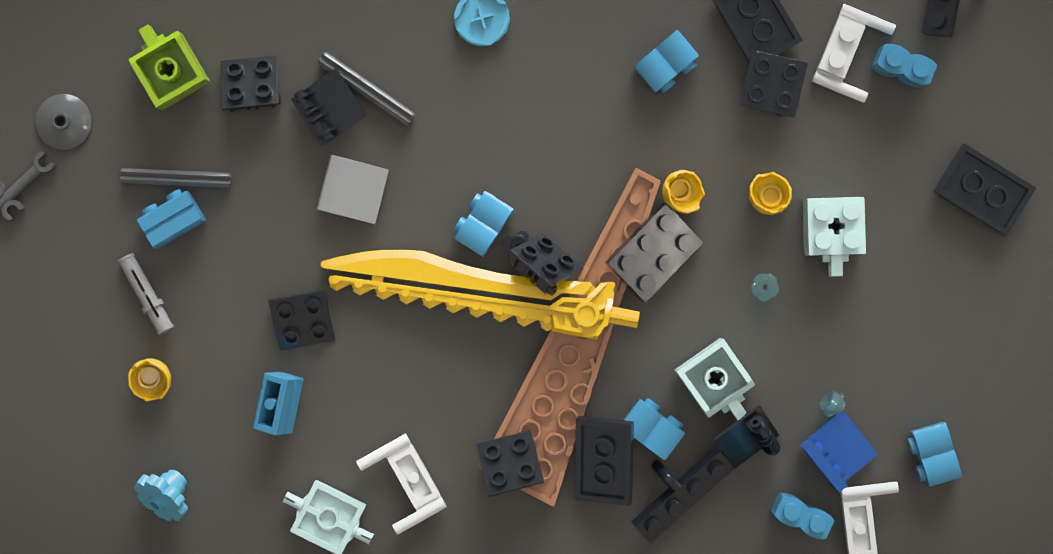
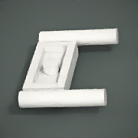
[812,4,896,103]
[356,433,447,535]
[840,481,899,554]

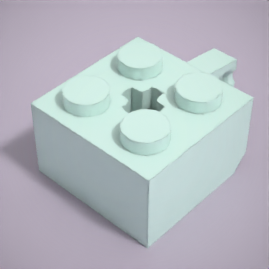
[802,197,866,277]
[675,338,755,421]

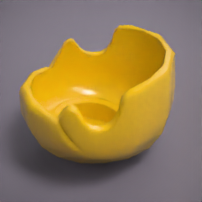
[662,170,705,214]
[749,172,792,215]
[128,358,171,402]

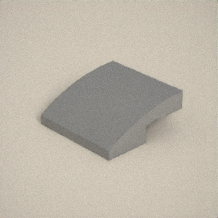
[317,155,389,224]

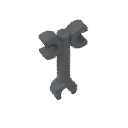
[0,151,56,221]

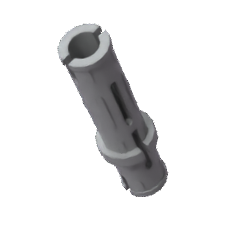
[117,253,174,335]

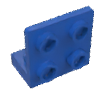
[799,411,877,493]

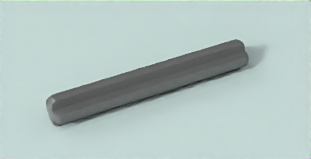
[318,52,415,126]
[119,168,232,188]

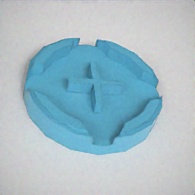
[454,0,510,47]

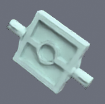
[283,480,374,554]

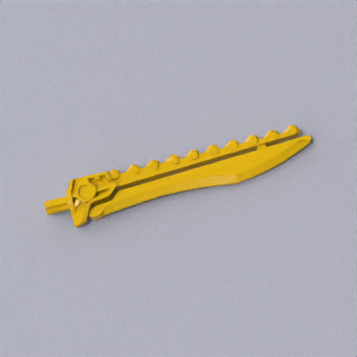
[321,250,640,340]

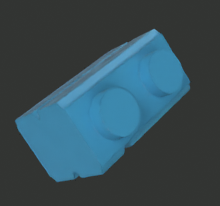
[137,189,207,249]
[253,372,304,435]

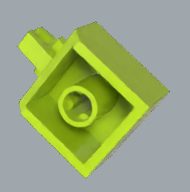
[129,24,211,111]

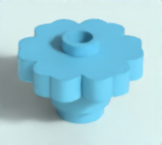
[134,470,188,521]

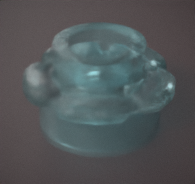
[751,274,779,301]
[820,390,845,417]

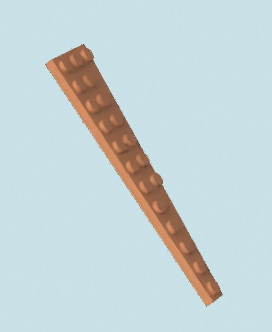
[479,168,661,507]

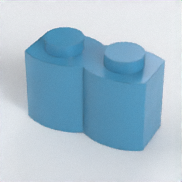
[633,30,699,93]
[871,44,937,88]
[453,191,514,257]
[623,398,685,460]
[907,422,962,487]
[770,493,834,539]

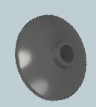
[35,94,92,150]

